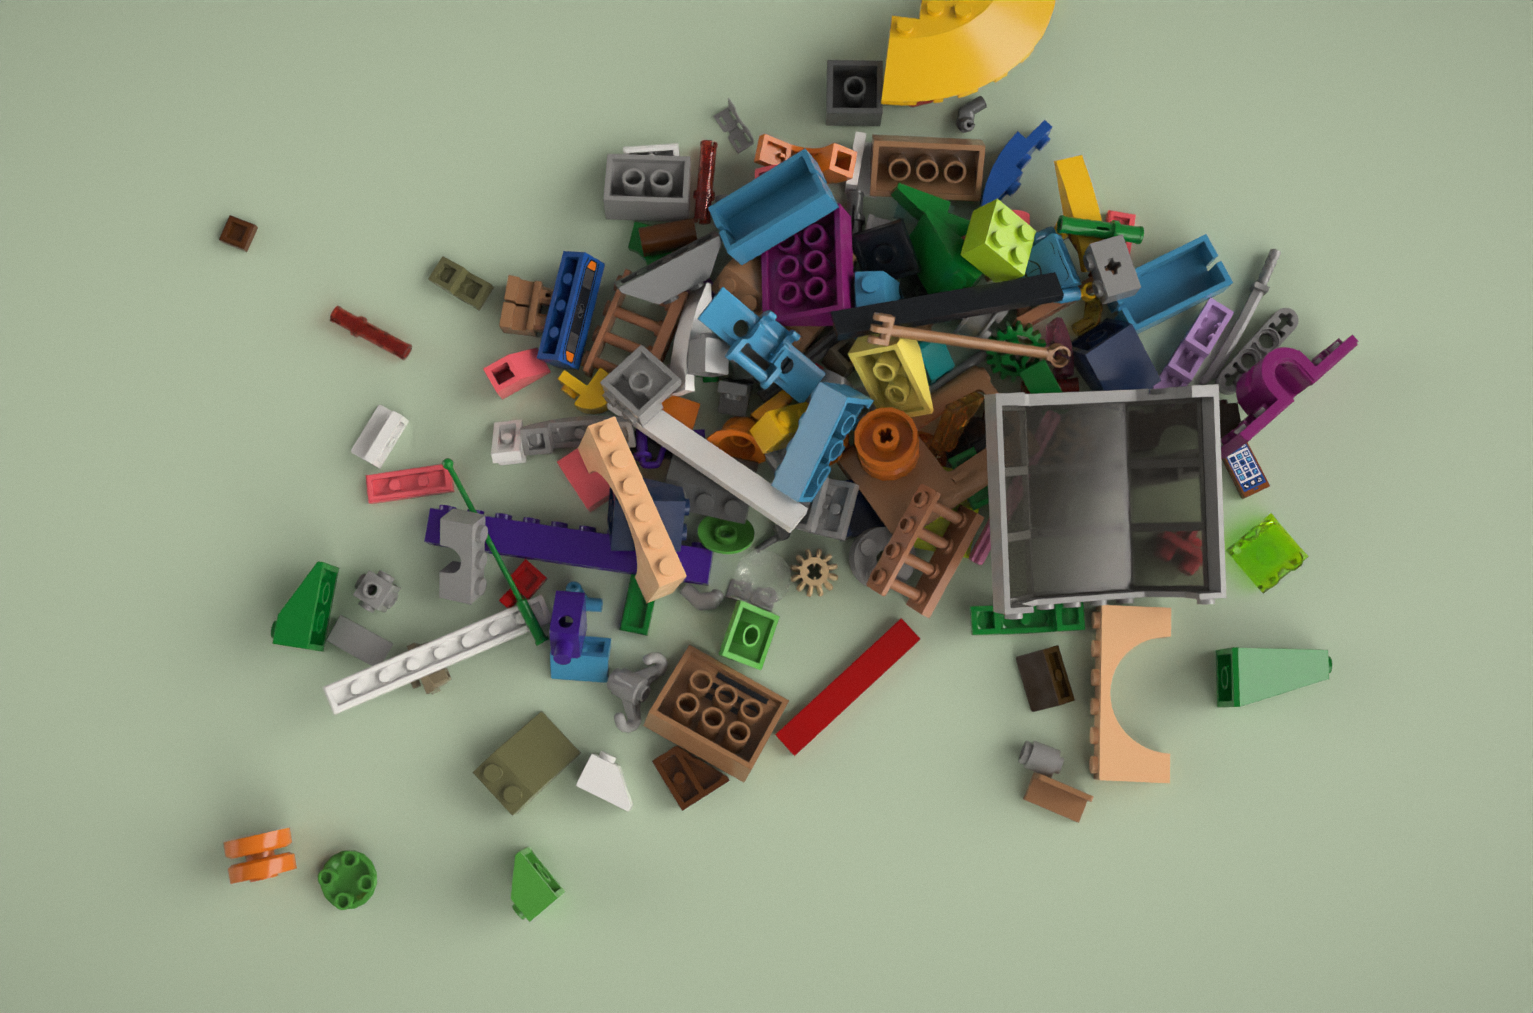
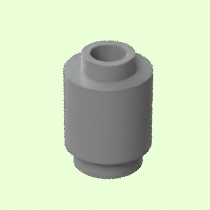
[1018,741,1064,778]

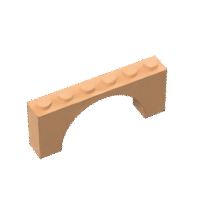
[578,416,687,603]
[1089,605,1171,783]

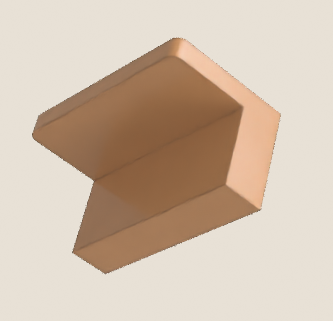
[1023,772,1094,823]

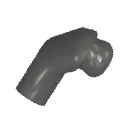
[956,96,987,133]

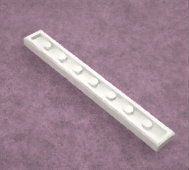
[607,403,808,533]
[323,595,552,715]

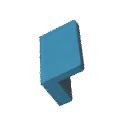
[550,636,612,683]

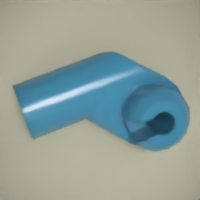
[565,581,603,612]

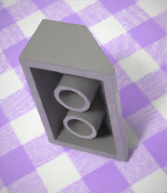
[603,154,691,222]

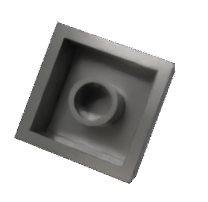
[826,60,883,126]

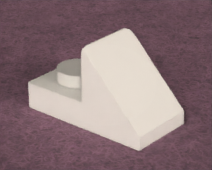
[491,419,526,465]

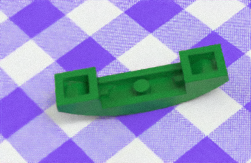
[970,602,1085,636]

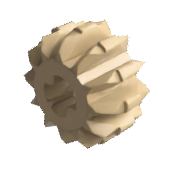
[790,549,838,597]

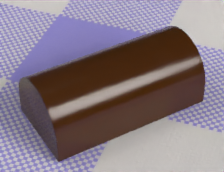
[639,218,697,257]

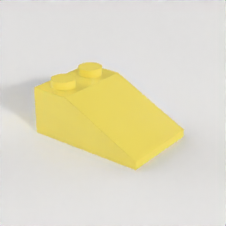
[848,333,934,417]

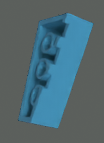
[771,381,874,502]

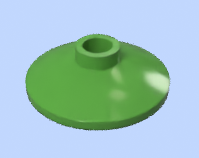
[698,516,755,554]

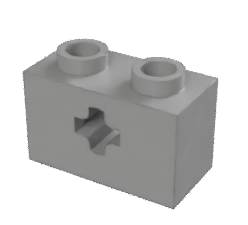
[1083,234,1141,305]

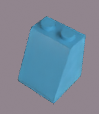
[854,271,902,340]

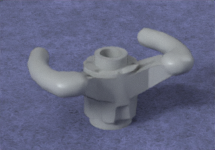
[607,652,668,733]

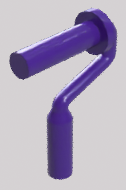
[632,428,705,469]

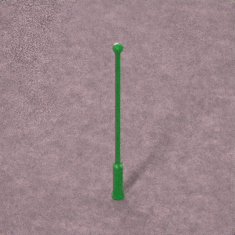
[442,458,549,646]

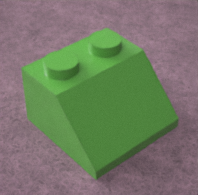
[511,847,565,922]

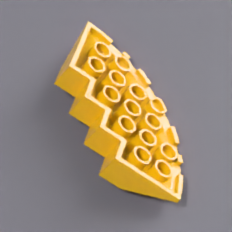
[881,0,1055,106]

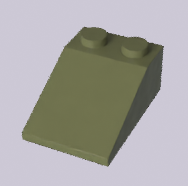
[473,711,581,816]

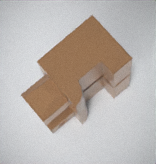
[499,275,554,337]

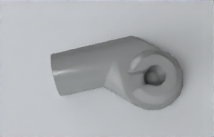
[680,583,724,610]

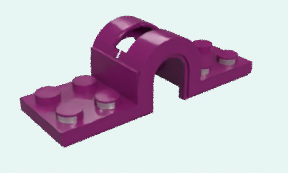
[1221,334,1359,459]

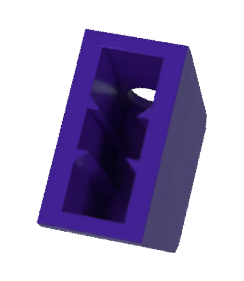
[549,590,587,665]

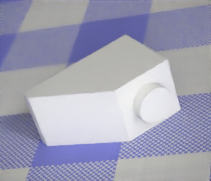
[576,751,633,811]

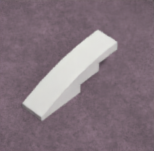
[670,283,712,396]

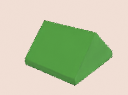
[718,599,780,670]

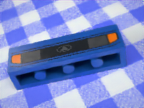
[537,251,605,370]

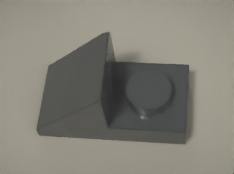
[717,378,754,417]

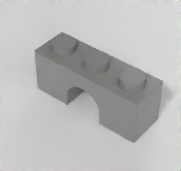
[688,333,769,383]
[439,508,488,604]

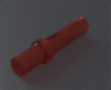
[693,140,718,225]
[330,306,412,361]

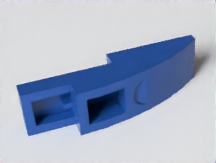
[979,120,1052,208]

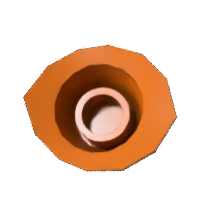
[706,416,766,464]

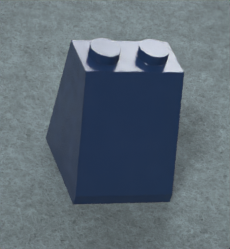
[1065,318,1161,411]
[607,477,690,552]

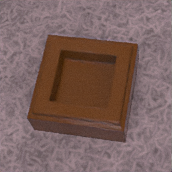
[219,215,258,252]

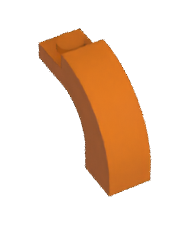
[754,134,857,184]

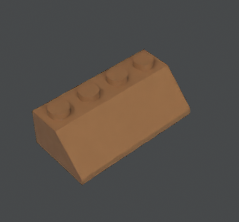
[870,134,986,201]
[711,254,826,354]

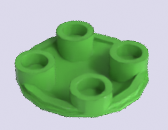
[318,850,377,910]

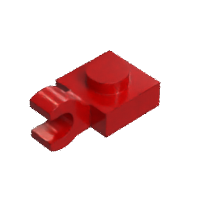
[499,559,548,609]

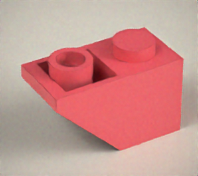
[483,348,551,400]

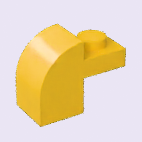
[558,368,609,414]

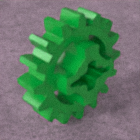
[985,320,1047,383]

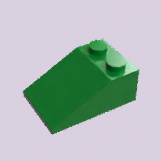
[910,210,984,294]
[271,561,339,652]

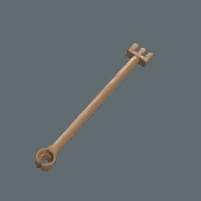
[867,312,1071,368]

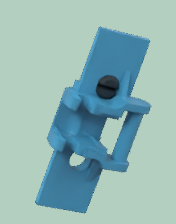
[697,287,826,403]

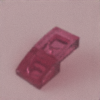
[1045,317,1074,381]

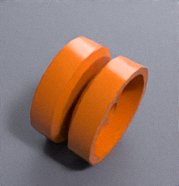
[854,407,920,481]
[223,827,297,884]

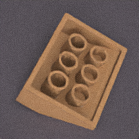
[643,645,789,783]

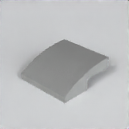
[794,477,859,541]

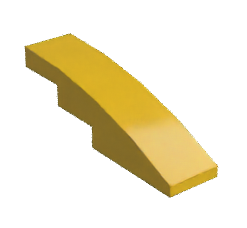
[1054,155,1107,272]

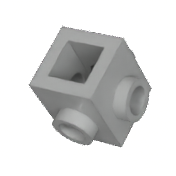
[353,570,401,613]

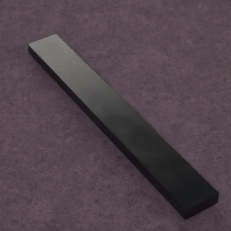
[831,272,1064,341]

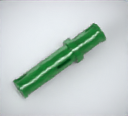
[1057,215,1144,244]

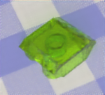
[1226,513,1309,594]

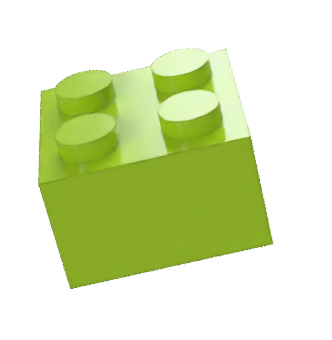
[960,198,1036,283]

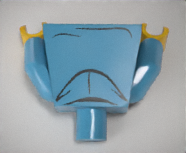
[1018,222,1096,304]

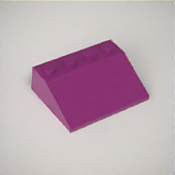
[761,203,855,326]

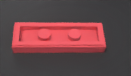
[365,464,455,504]

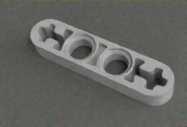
[1215,308,1299,395]

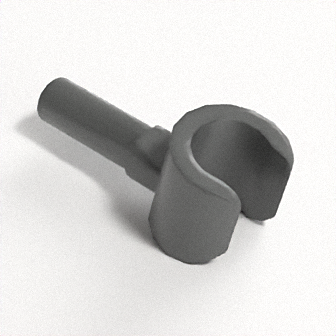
[755,525,791,553]

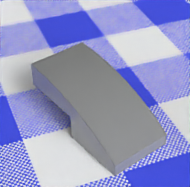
[326,614,393,666]

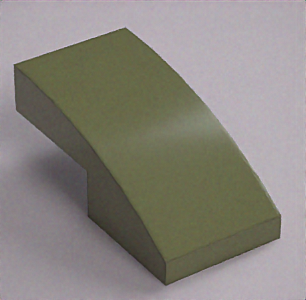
[428,256,494,311]

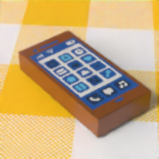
[1222,442,1270,499]

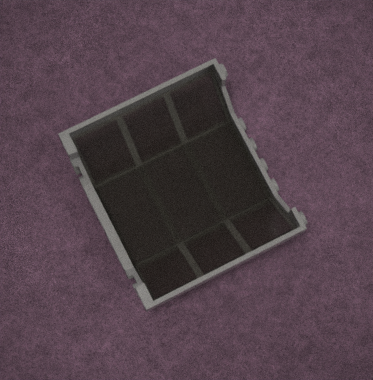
[984,384,1227,619]

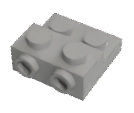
[600,344,682,427]

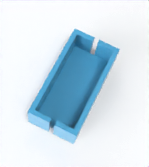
[708,149,839,265]
[1107,234,1233,334]

